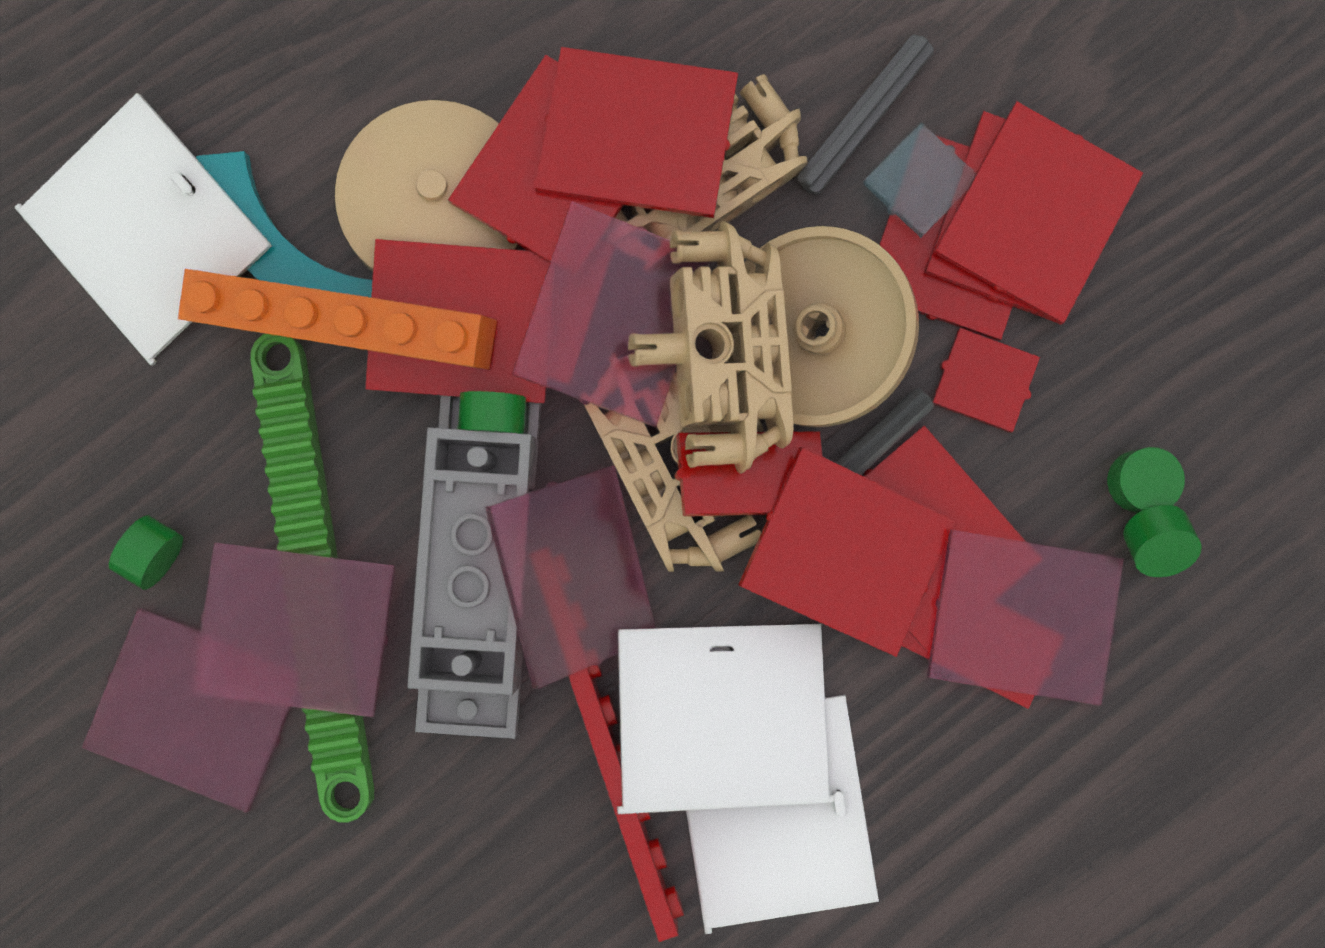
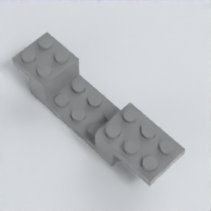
[407,395,541,739]

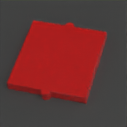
[932,328,1040,433]

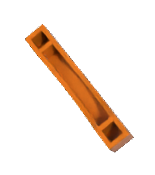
[178,268,497,370]

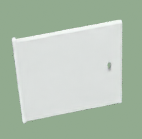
[15,93,272,366]
[617,624,834,814]
[686,695,879,934]

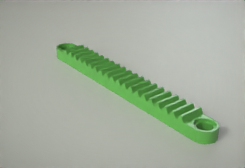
[250,334,374,823]

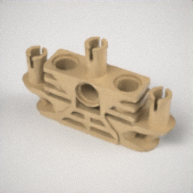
[602,74,808,274]
[628,221,794,474]
[580,349,763,572]

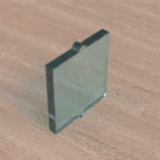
[863,123,976,238]

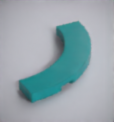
[196,151,373,298]

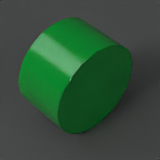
[458,391,526,434]
[1107,447,1185,513]
[1123,505,1202,577]
[109,515,183,590]

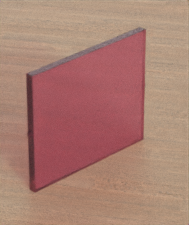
[511,201,710,427]
[485,466,656,689]
[927,530,1123,706]
[192,543,396,717]
[82,608,300,812]

